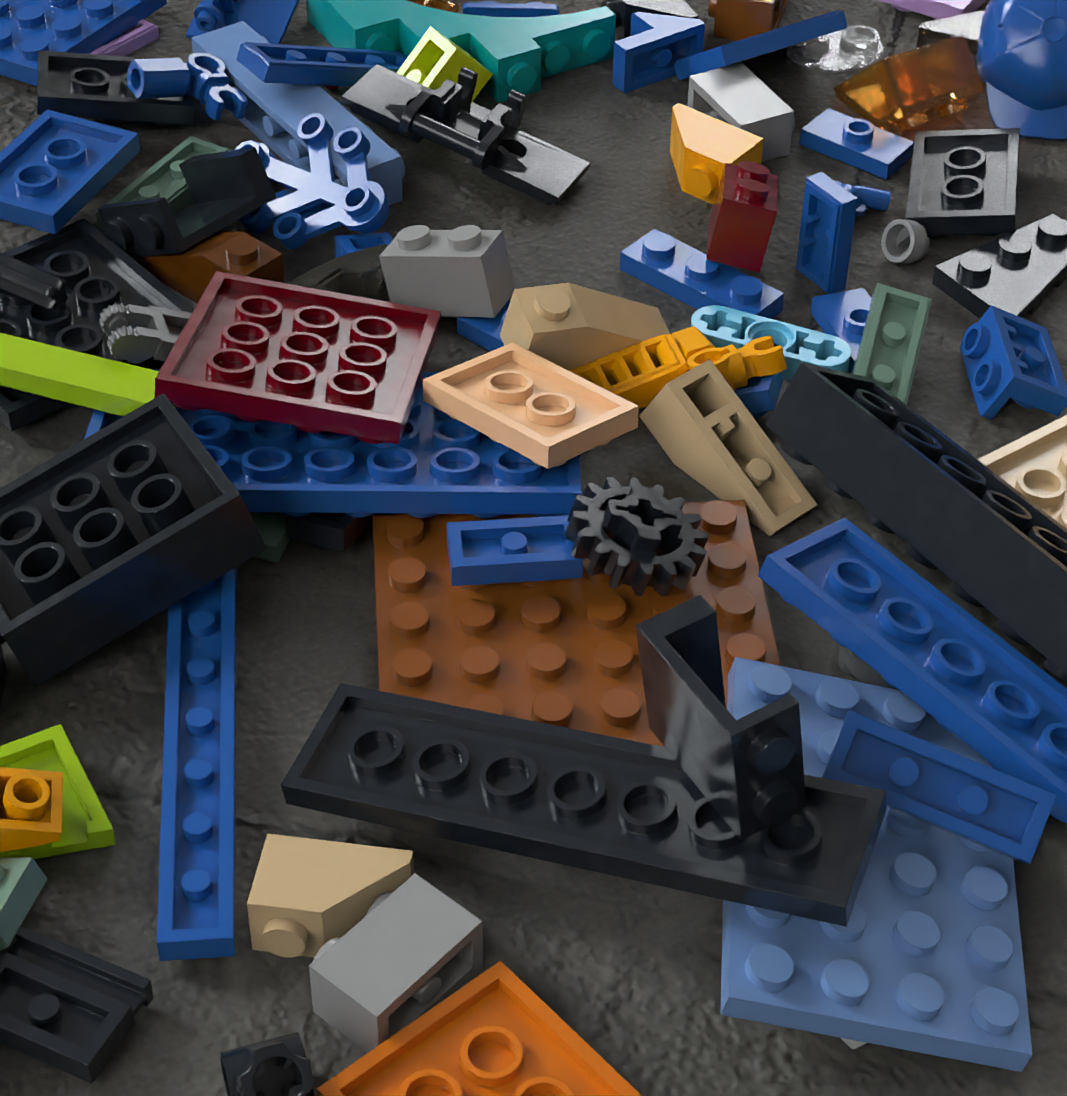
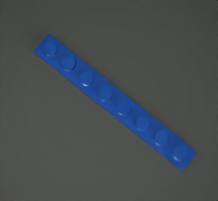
[157,567,237,961]

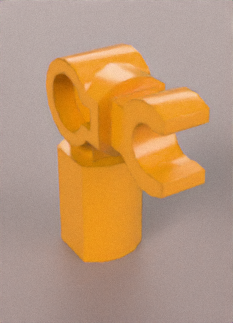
[671,326,787,390]

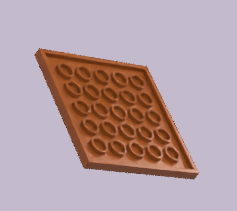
[372,500,781,747]

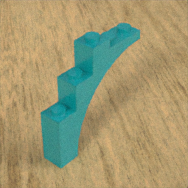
[306,0,616,103]

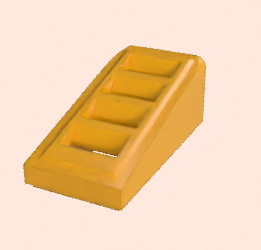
[570,334,688,408]

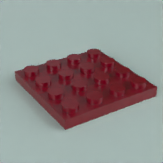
[154,271,441,444]

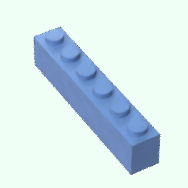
[191,21,405,206]

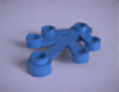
[235,113,389,249]

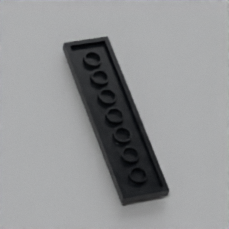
[281,683,887,927]

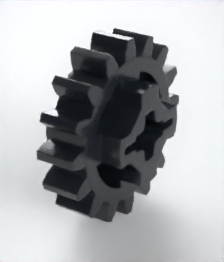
[565,477,709,597]

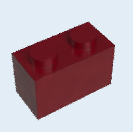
[706,161,778,273]

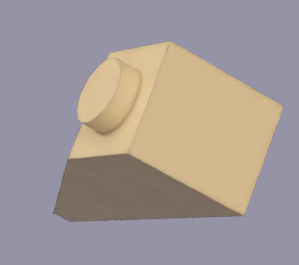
[500,283,670,371]
[639,359,818,537]

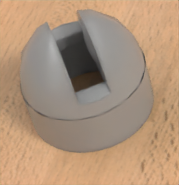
[881,219,930,264]

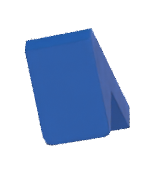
[612,12,705,93]

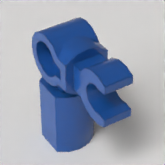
[127,52,247,120]

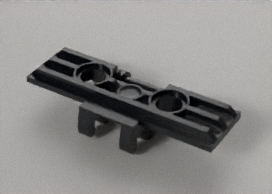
[340,64,590,205]

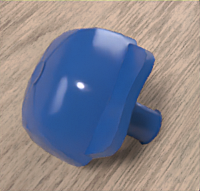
[977,0,1067,141]

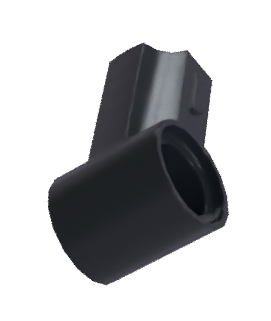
[220,1032,315,1096]

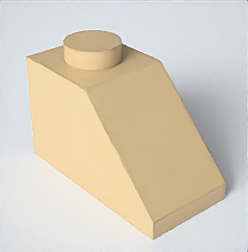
[247,833,414,958]

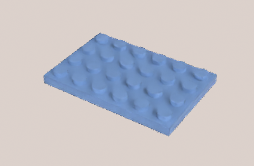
[720,657,1032,1072]

